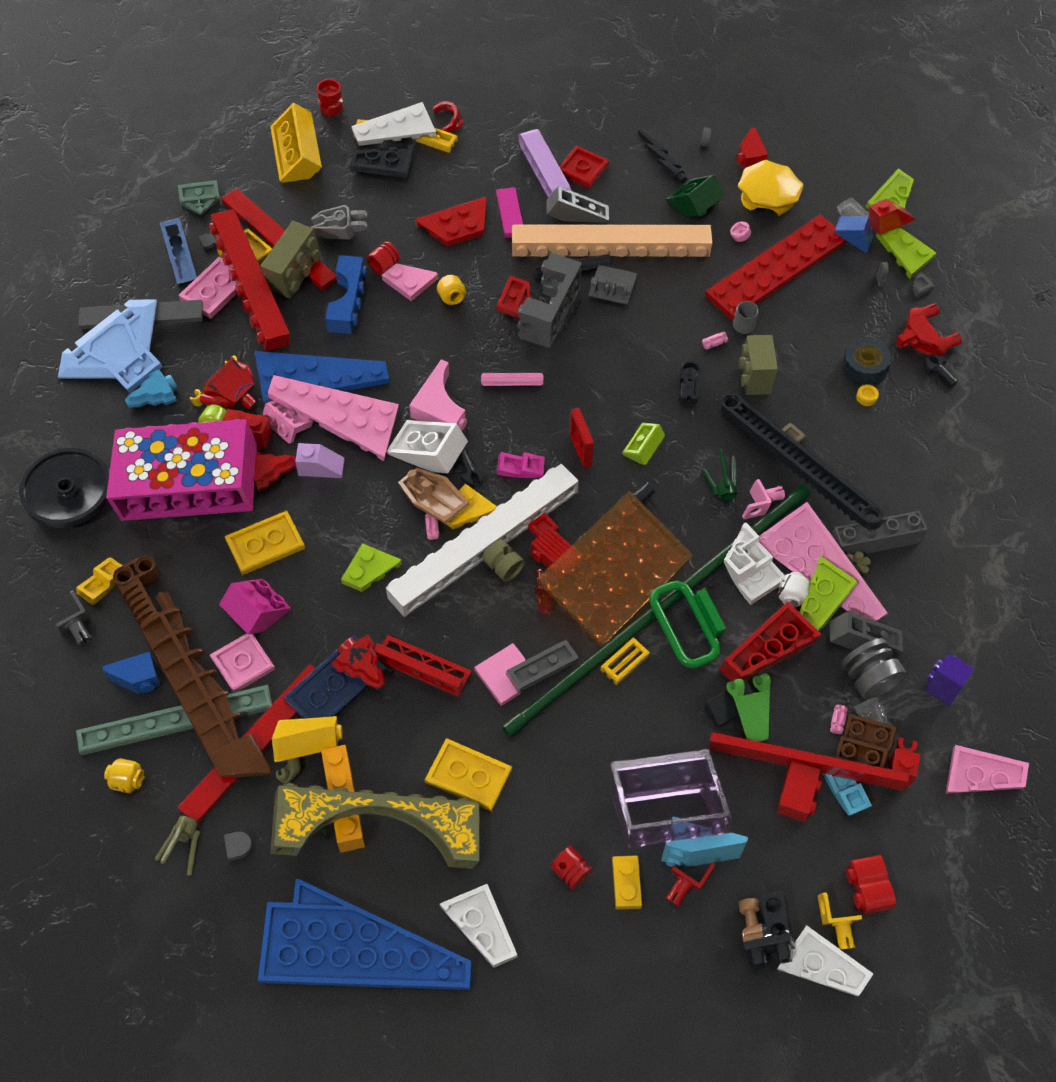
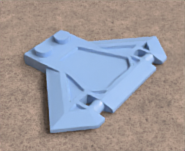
[58,300,163,393]

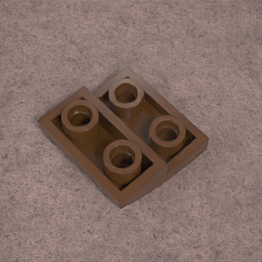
[835,714,898,768]

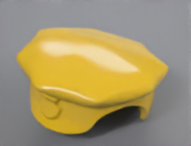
[738,160,803,216]

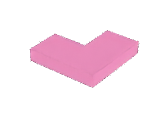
[474,643,526,706]

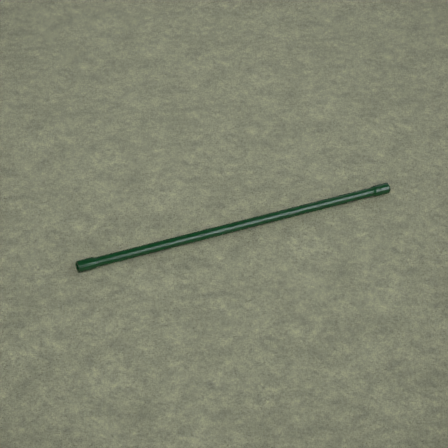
[502,485,810,737]

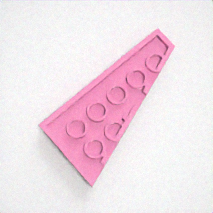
[268,375,399,461]
[758,502,888,621]

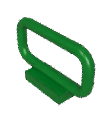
[649,581,726,668]

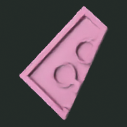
[945,745,1029,794]

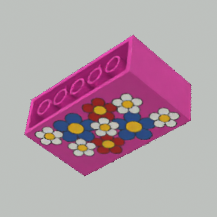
[106,419,257,521]

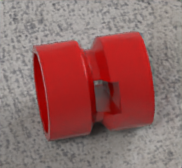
[317,79,343,116]

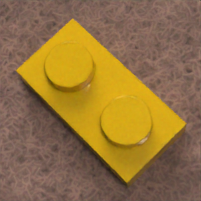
[612,856,642,909]

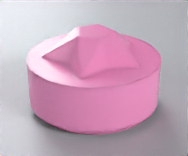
[730,221,751,242]

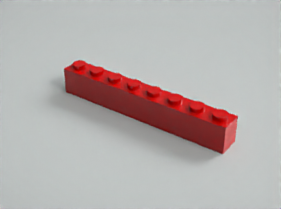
[208,209,290,352]

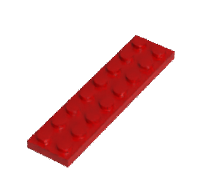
[705,215,847,321]

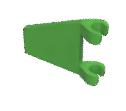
[726,673,771,742]

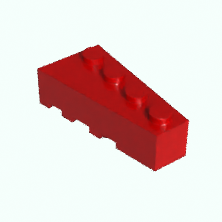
[719,602,822,682]

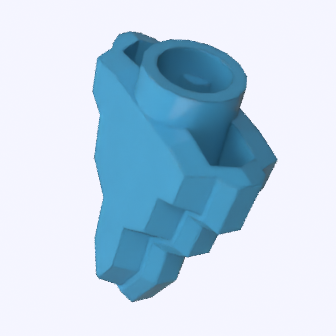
[125,369,178,408]

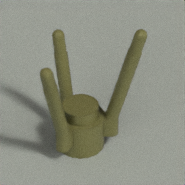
[155,816,200,876]

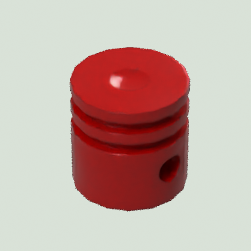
[366,241,400,275]
[550,846,593,890]

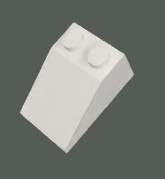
[386,420,468,473]

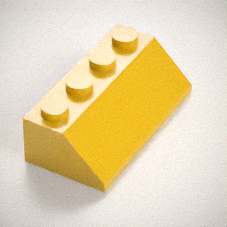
[270,103,322,183]

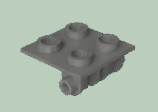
[588,265,637,305]

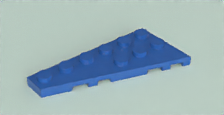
[254,351,389,406]

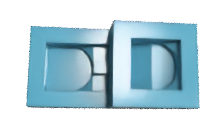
[823,774,872,816]

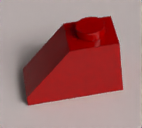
[736,127,768,171]
[869,199,914,235]

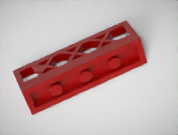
[374,635,472,697]

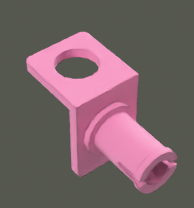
[742,479,785,519]

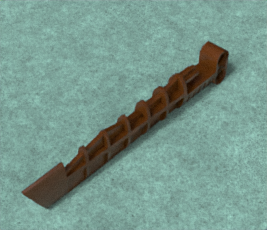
[113,556,272,777]

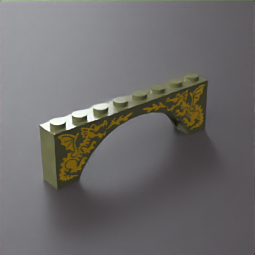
[271,783,479,869]

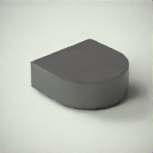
[224,832,252,861]

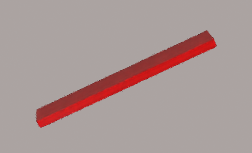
[221,188,337,291]
[178,664,315,824]
[709,732,909,791]

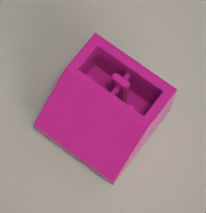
[219,579,291,635]

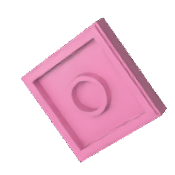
[210,634,275,693]

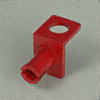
[665,862,716,907]

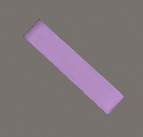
[518,129,571,198]

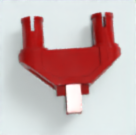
[896,303,962,356]

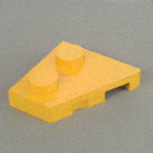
[446,484,497,529]

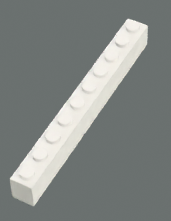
[386,464,579,617]

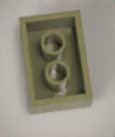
[260,220,321,298]

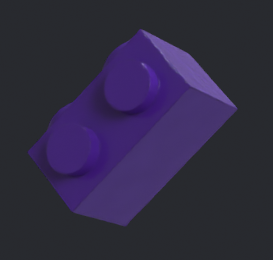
[925,654,974,706]

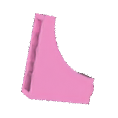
[409,359,467,431]

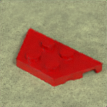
[416,197,487,247]

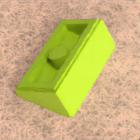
[622,423,665,465]

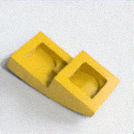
[76,557,123,605]

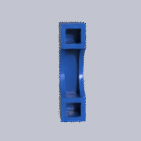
[325,255,367,334]

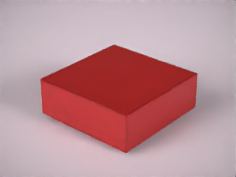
[528,513,559,538]

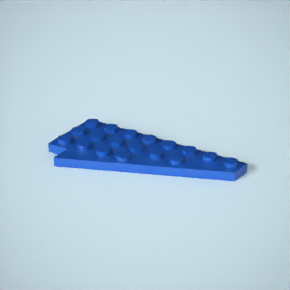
[258,879,471,990]

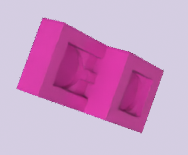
[497,452,545,478]

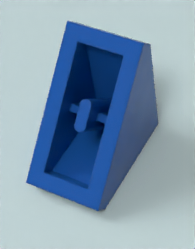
[834,216,873,253]

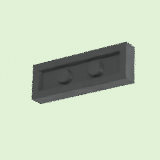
[506,640,579,693]

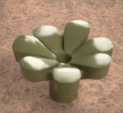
[846,551,871,575]

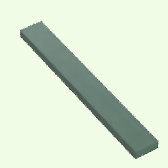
[76,685,272,755]

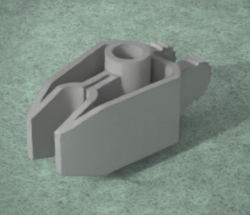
[311,205,367,239]

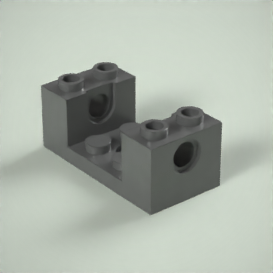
[517,253,582,348]

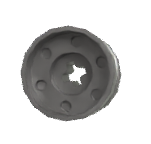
[842,638,907,700]

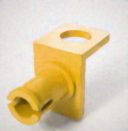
[818,893,862,950]

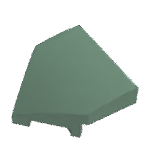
[178,180,220,215]

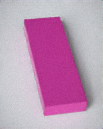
[496,188,523,238]

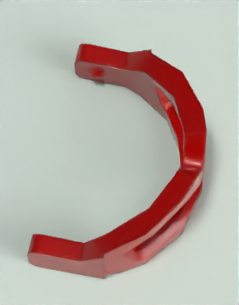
[432,101,463,133]

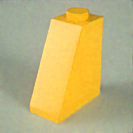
[272,716,343,762]

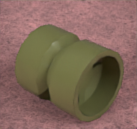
[482,539,525,582]

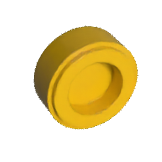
[856,385,879,406]

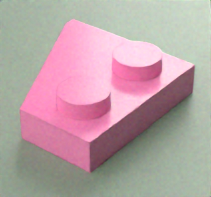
[382,263,438,301]

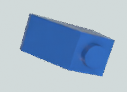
[102,652,161,694]

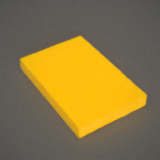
[225,511,305,575]
[425,738,512,812]

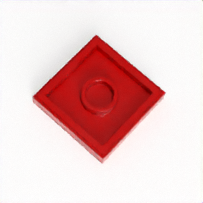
[559,145,609,189]
[569,408,594,468]

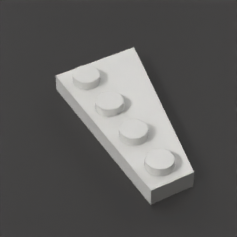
[351,102,436,146]

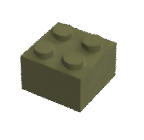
[739,335,778,395]

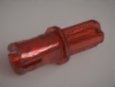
[534,569,552,614]

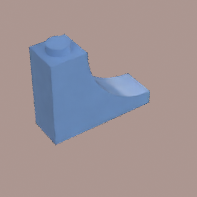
[160,218,197,284]

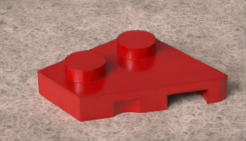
[496,276,532,319]

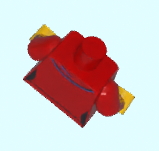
[190,356,257,410]

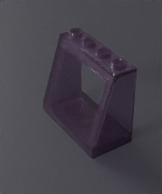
[611,749,731,848]

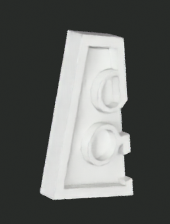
[440,884,517,968]
[777,925,873,997]

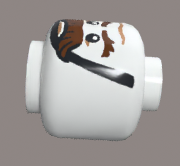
[778,572,810,607]

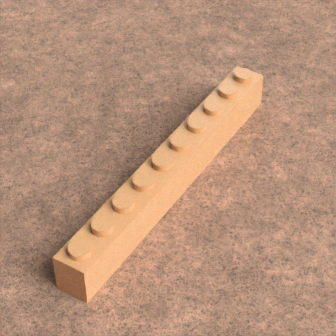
[512,225,712,257]

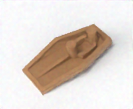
[398,468,469,524]

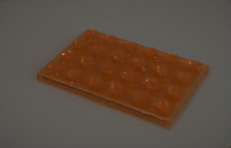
[536,491,693,647]

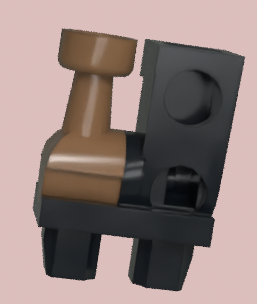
[738,890,796,969]

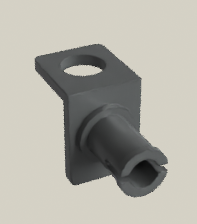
[56,590,92,646]

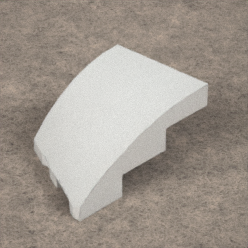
[724,523,784,605]

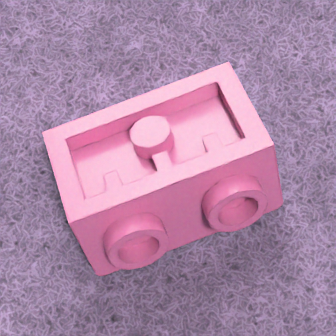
[262,400,313,444]

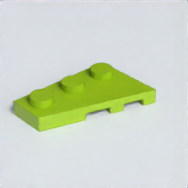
[865,168,914,209]
[876,227,936,279]
[799,556,858,632]

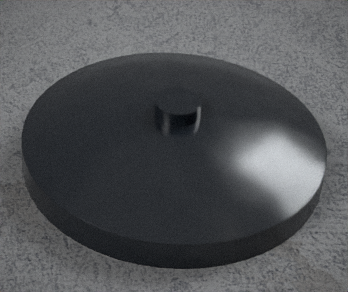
[19,448,109,528]

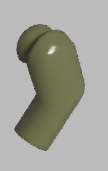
[276,757,301,783]

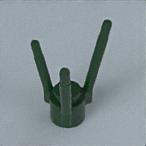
[702,449,738,501]

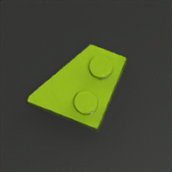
[341,543,402,592]

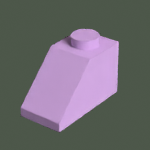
[295,443,345,478]

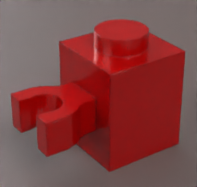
[888,737,921,787]

